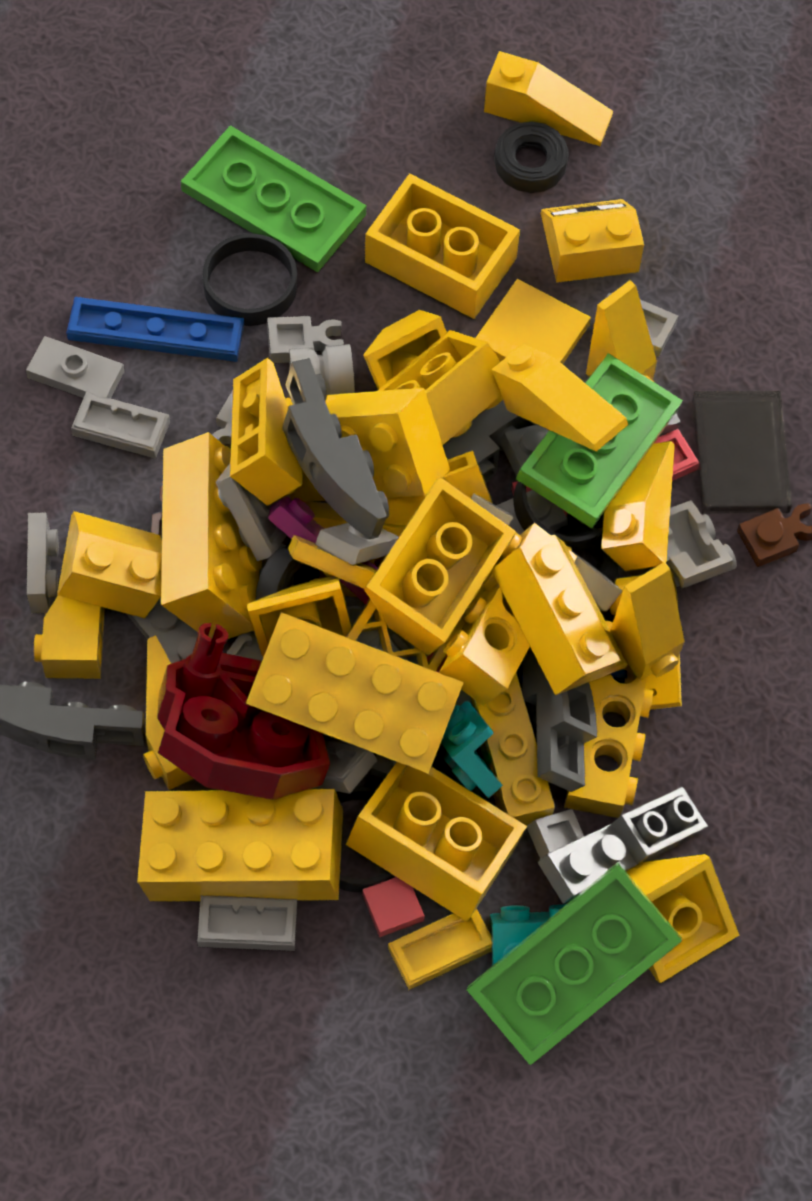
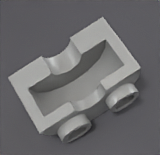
[666,500,737,589]

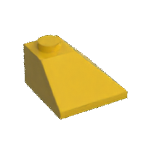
[363,310,447,390]
[247,576,352,658]
[626,854,739,983]

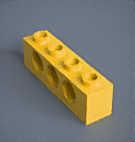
[439,523,577,706]
[564,620,653,818]
[471,674,555,829]

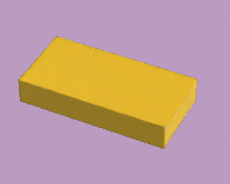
[288,535,377,589]
[388,908,492,990]

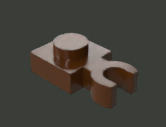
[737,503,812,567]

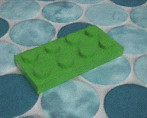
[181,125,366,272]
[516,353,683,528]
[467,862,682,1066]

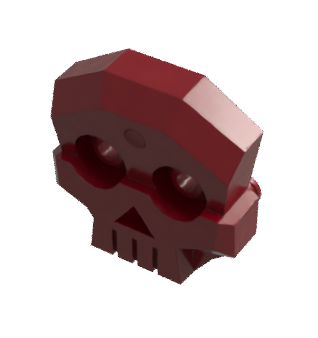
[157,623,330,800]

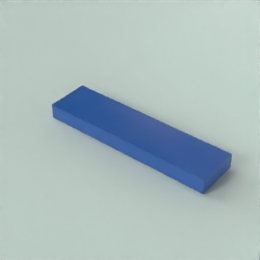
[66,297,244,362]

